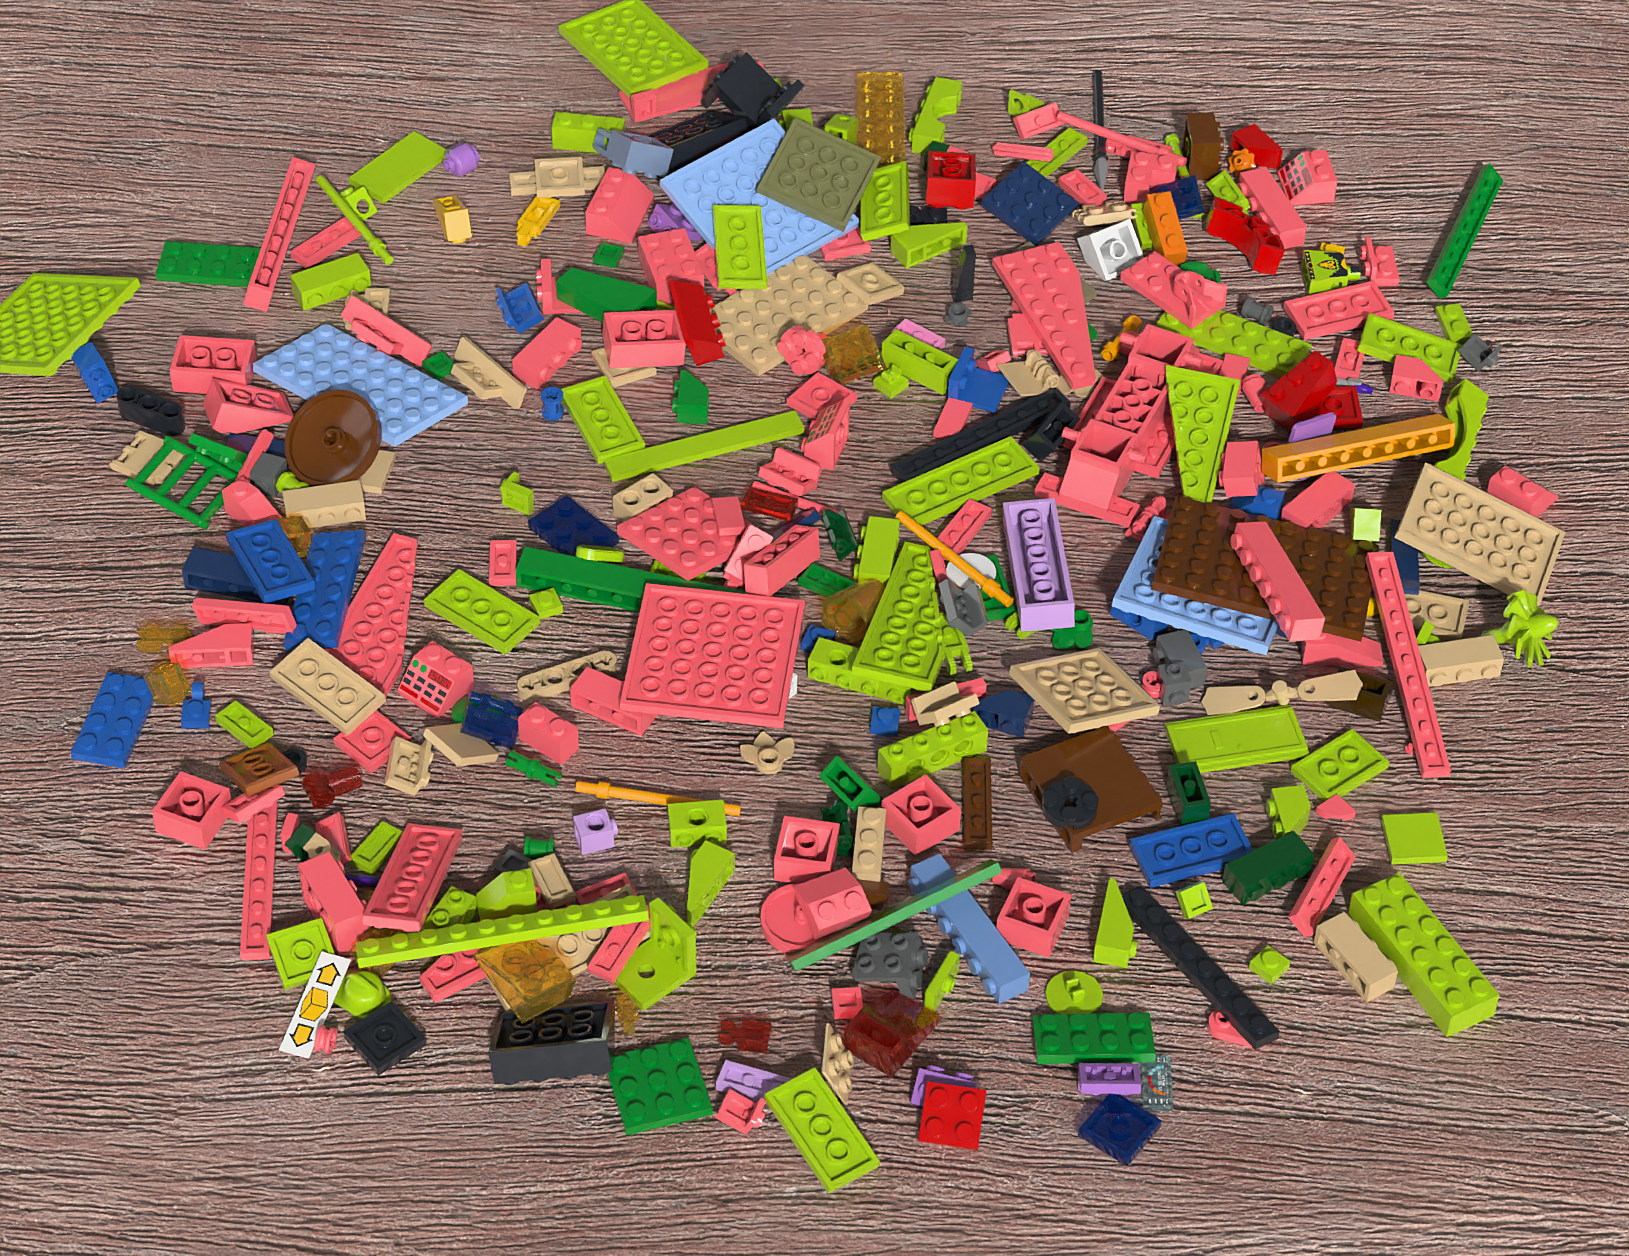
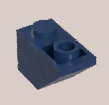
[972,690,1034,738]

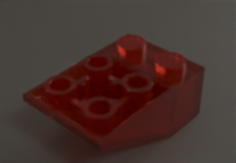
[844,989,942,1078]

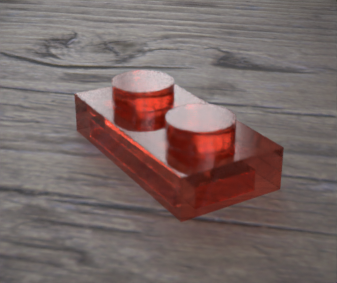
[741,487,799,521]

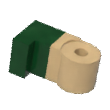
[284,823,341,861]

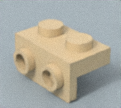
[911,682,980,727]
[384,736,434,796]

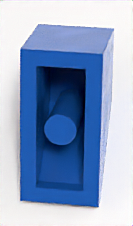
[1228,486,1285,521]

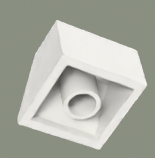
[1077,219,1144,281]

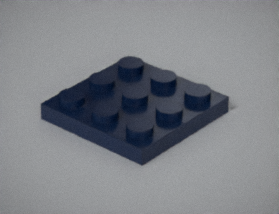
[981,161,1079,247]

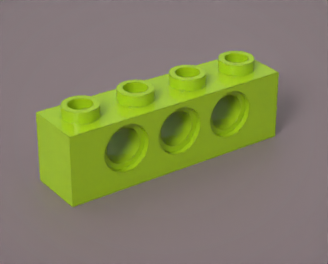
[808,637,917,705]
[877,711,988,789]

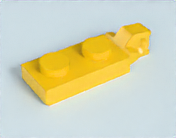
[516,196,560,247]

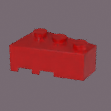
[1260,351,1338,432]

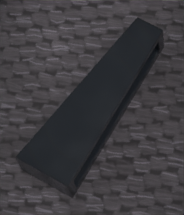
[951,244,976,302]

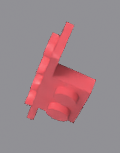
[341,296,432,366]

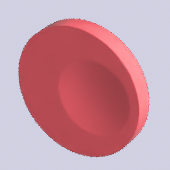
[760,883,842,955]

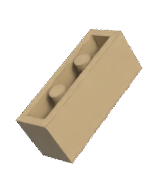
[282,480,366,530]
[1418,635,1504,687]
[852,807,886,882]
[1314,912,1398,1002]

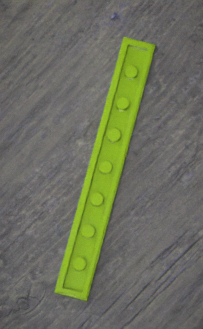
[604,410,804,482]

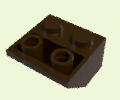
[1328,666,1396,722]

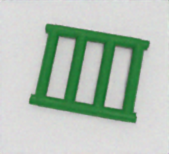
[125,435,238,530]

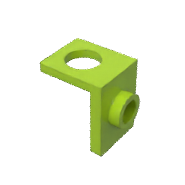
[1008,90,1045,117]
[332,186,378,221]

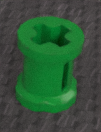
[524,836,555,859]

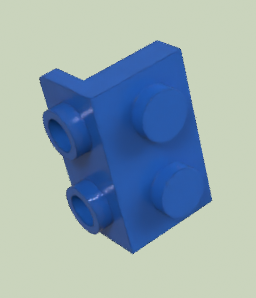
[495,282,544,334]

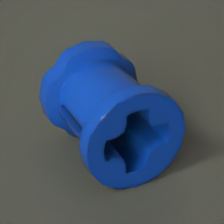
[541,387,564,421]

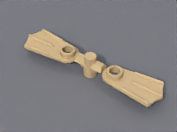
[1201,670,1363,717]

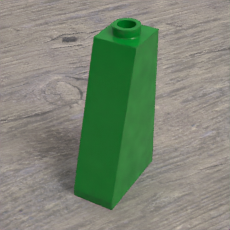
[556,268,657,323]

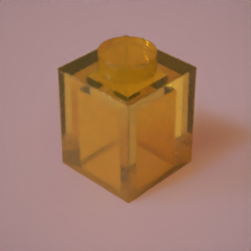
[143,662,191,707]

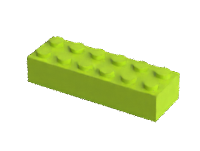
[1348,873,1500,1038]

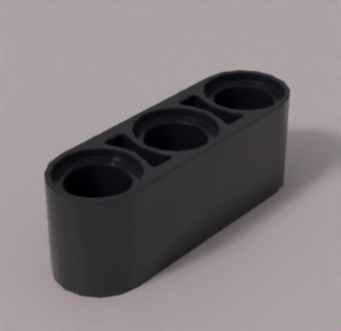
[116,386,185,436]

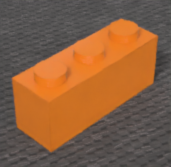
[1143,191,1188,268]

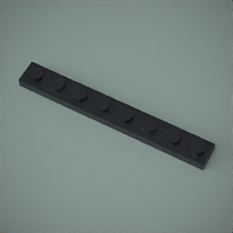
[891,387,1071,483]
[1121,886,1280,1050]

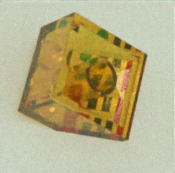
[822,324,887,385]

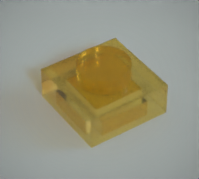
[616,993,639,1036]

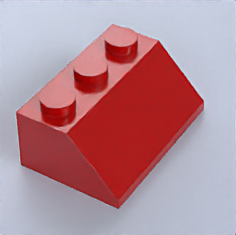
[668,280,726,366]

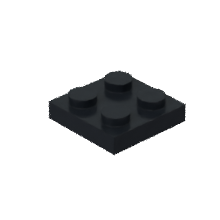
[343,1001,427,1076]

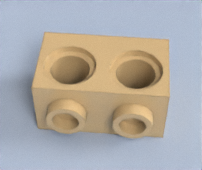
[613,473,673,523]

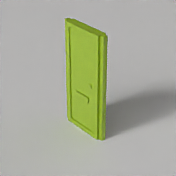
[1164,705,1309,773]

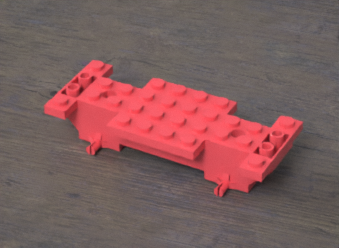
[1034,324,1223,528]

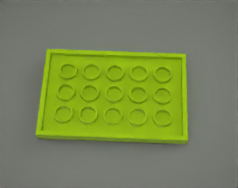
[558,0,709,98]

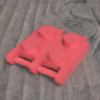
[1007,313,1049,357]

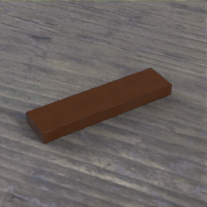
[963,758,993,850]

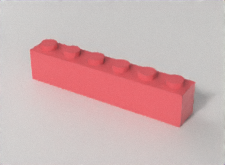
[1231,521,1325,641]

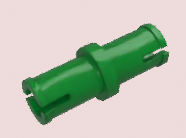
[505,750,562,788]

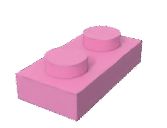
[891,318,946,351]

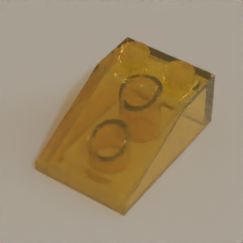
[473,939,576,1023]

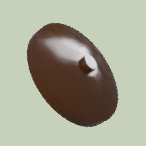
[285,390,382,487]

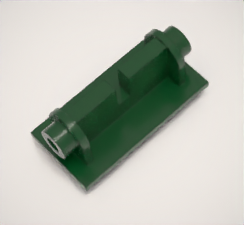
[821,509,859,562]
[820,799,854,857]

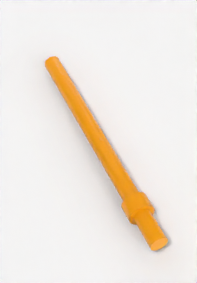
[896,511,1014,607]
[575,781,741,817]

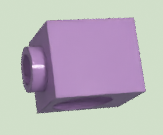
[573,808,618,855]

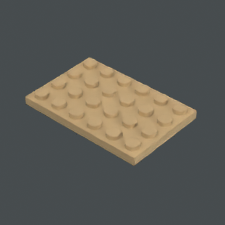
[711,255,868,377]
[1394,463,1565,606]

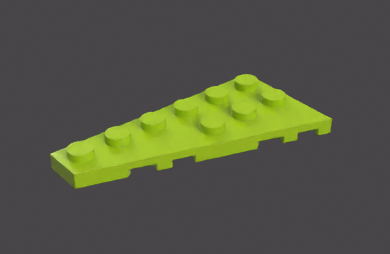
[1165,365,1240,503]

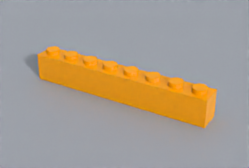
[1262,414,1455,483]

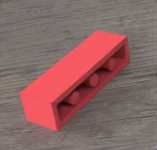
[1237,167,1306,249]
[744,524,820,597]

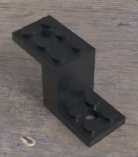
[700,52,805,131]

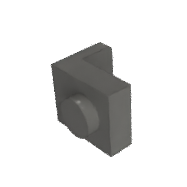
[1458,333,1503,372]
[1158,661,1191,707]

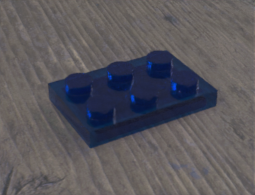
[528,495,619,557]

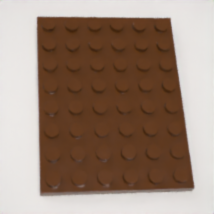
[1151,496,1379,642]

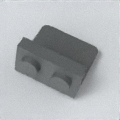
[852,933,928,1000]

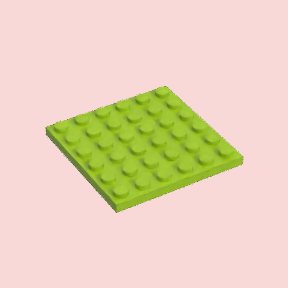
[0,273,141,377]

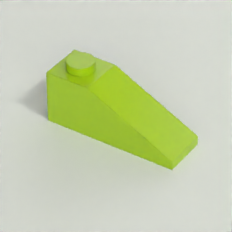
[891,222,967,269]
[687,840,735,927]
[1093,878,1138,968]

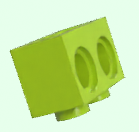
[421,886,478,955]

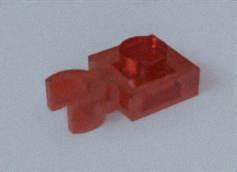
[719,1019,772,1053]

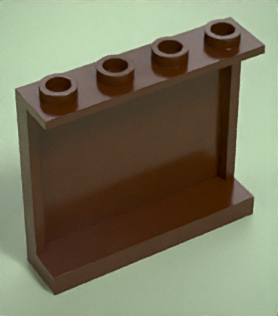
[1019,725,1163,853]

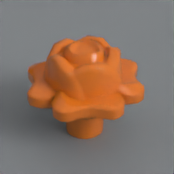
[1228,149,1256,177]

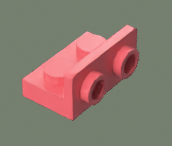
[1359,237,1400,286]

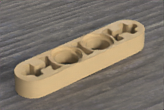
[517,651,617,702]

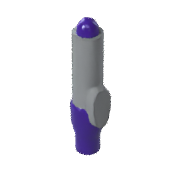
[1334,377,1374,395]

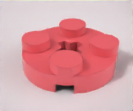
[777,325,826,375]

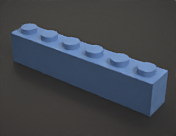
[908,854,1030,1004]

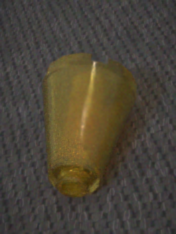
[821,578,885,643]

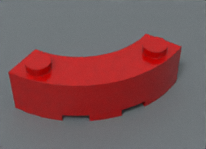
[1206,197,1285,275]

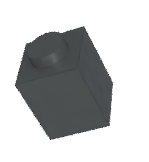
[249,452,288,497]

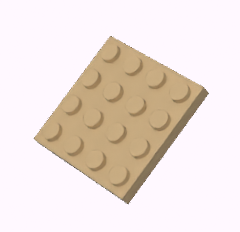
[1009,648,1160,734]

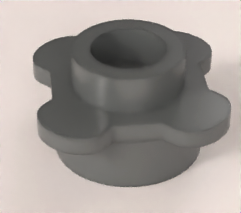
[944,303,972,327]

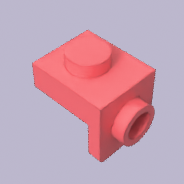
[715,1089,766,1135]

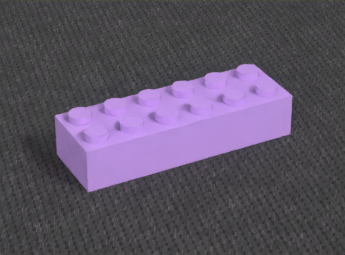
[1003,498,1075,632]

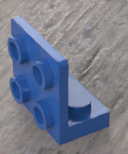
[948,346,1010,412]

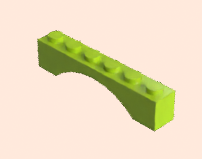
[1434,378,1489,481]

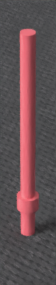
[1057,111,1187,167]

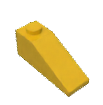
[432,195,472,243]

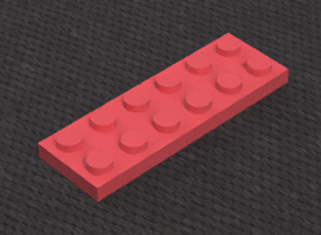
[362,823,463,932]

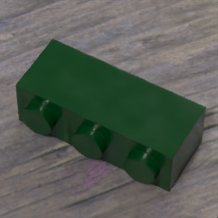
[1222,831,1314,905]

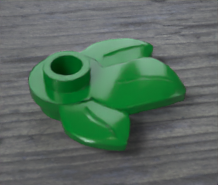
[1050,610,1094,649]

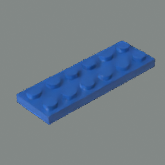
[283,530,366,651]

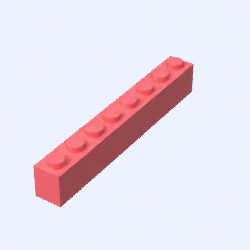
[243,157,316,312]

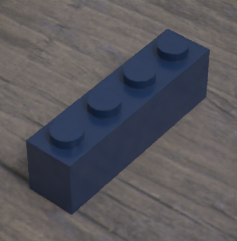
[182,547,290,606]

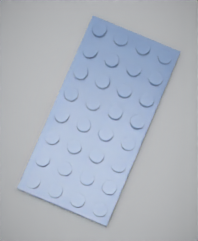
[253,323,468,447]

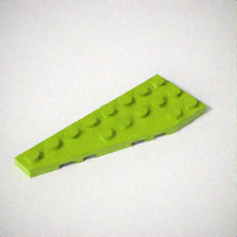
[852,541,945,692]

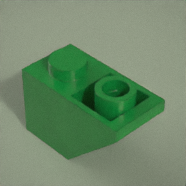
[672,370,709,424]

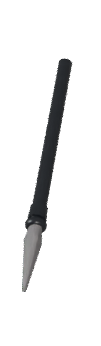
[1093,70,1109,191]

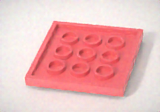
[617,486,760,581]

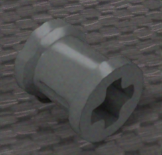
[1241,296,1274,326]

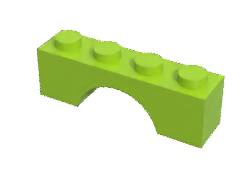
[909,77,963,154]

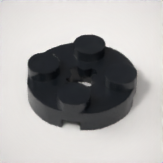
[1042,776,1099,830]

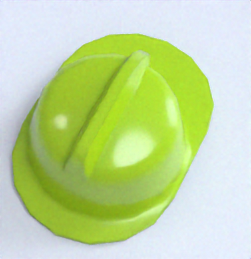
[333,970,391,1019]

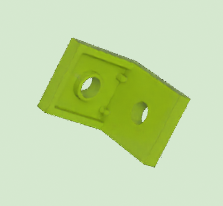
[614,897,697,1011]

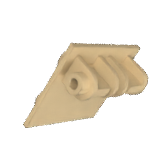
[996,349,1060,396]
[821,1023,854,1105]

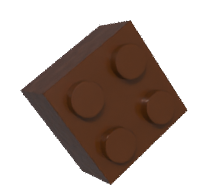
[1182,112,1224,180]

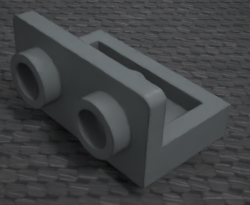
[939,579,989,637]

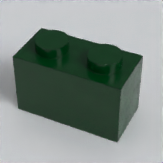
[1166,761,1211,826]

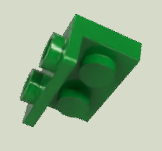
[188,433,248,473]

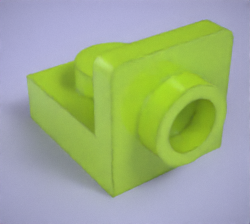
[500,471,534,515]

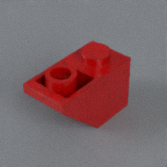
[1230,123,1283,169]

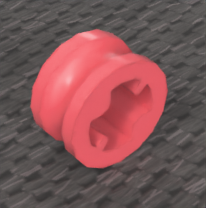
[1142,671,1162,698]
[314,1025,338,1054]

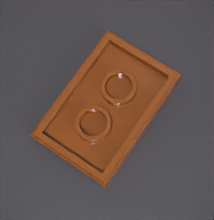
[219,742,299,796]

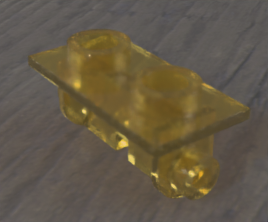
[136,625,194,653]

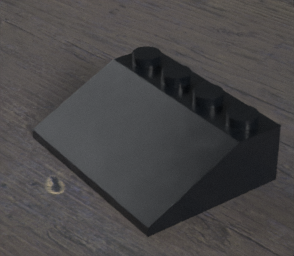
[647,110,748,175]
[488,999,615,1085]

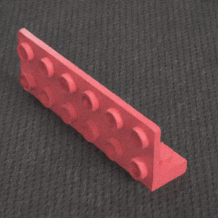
[619,61,764,122]

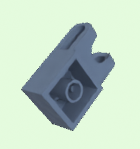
[593,128,674,179]

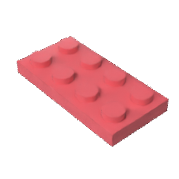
[1284,281,1394,340]

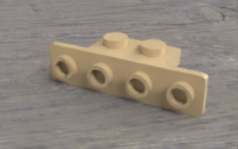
[451,337,527,409]

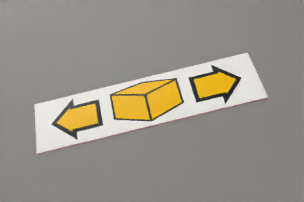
[279,952,351,1059]

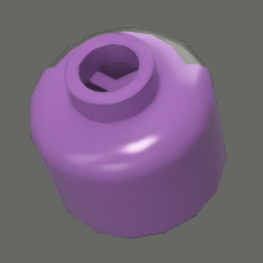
[443,142,480,177]

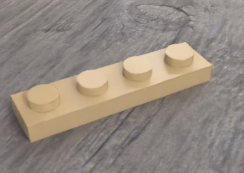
[509,166,605,196]

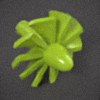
[1482,589,1559,668]

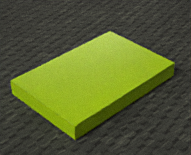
[1290,728,1390,802]

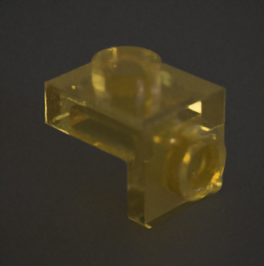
[278,516,311,557]

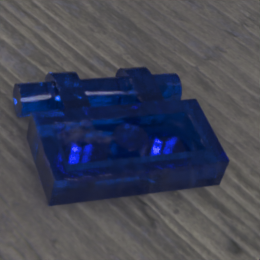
[460,691,523,749]

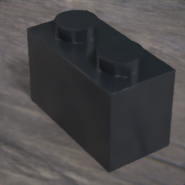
[1022,402,1080,462]

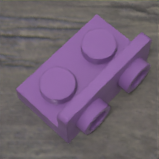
[1078,1063,1141,1095]

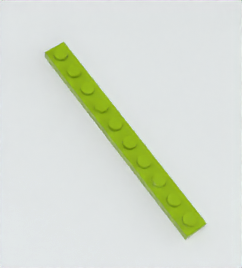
[356,895,649,968]

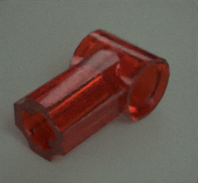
[302,765,362,809]

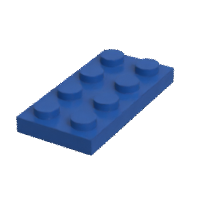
[226,519,315,604]
[71,672,161,769]
[1129,813,1254,888]

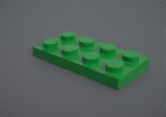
[155,241,261,287]
[1032,1012,1156,1064]

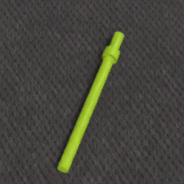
[316,175,394,265]

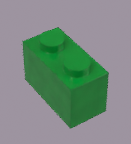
[818,756,884,814]

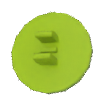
[1045,970,1103,1014]

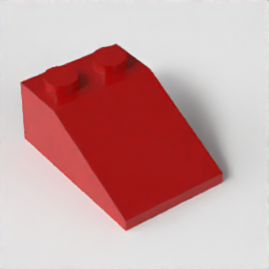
[926,151,976,210]

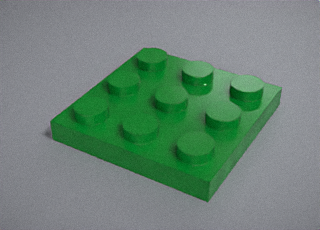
[606,1038,713,1136]

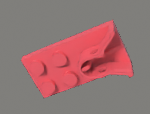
[1120,251,1227,329]

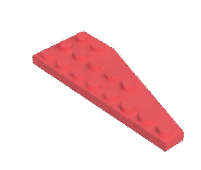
[992,242,1096,390]
[324,533,418,708]

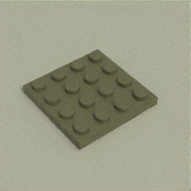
[756,118,881,232]

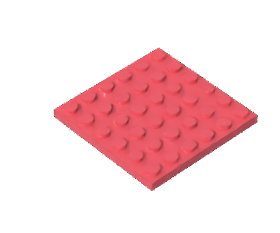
[620,583,805,728]

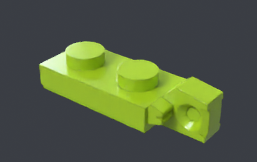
[1206,170,1251,216]

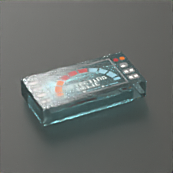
[1140,1056,1174,1111]

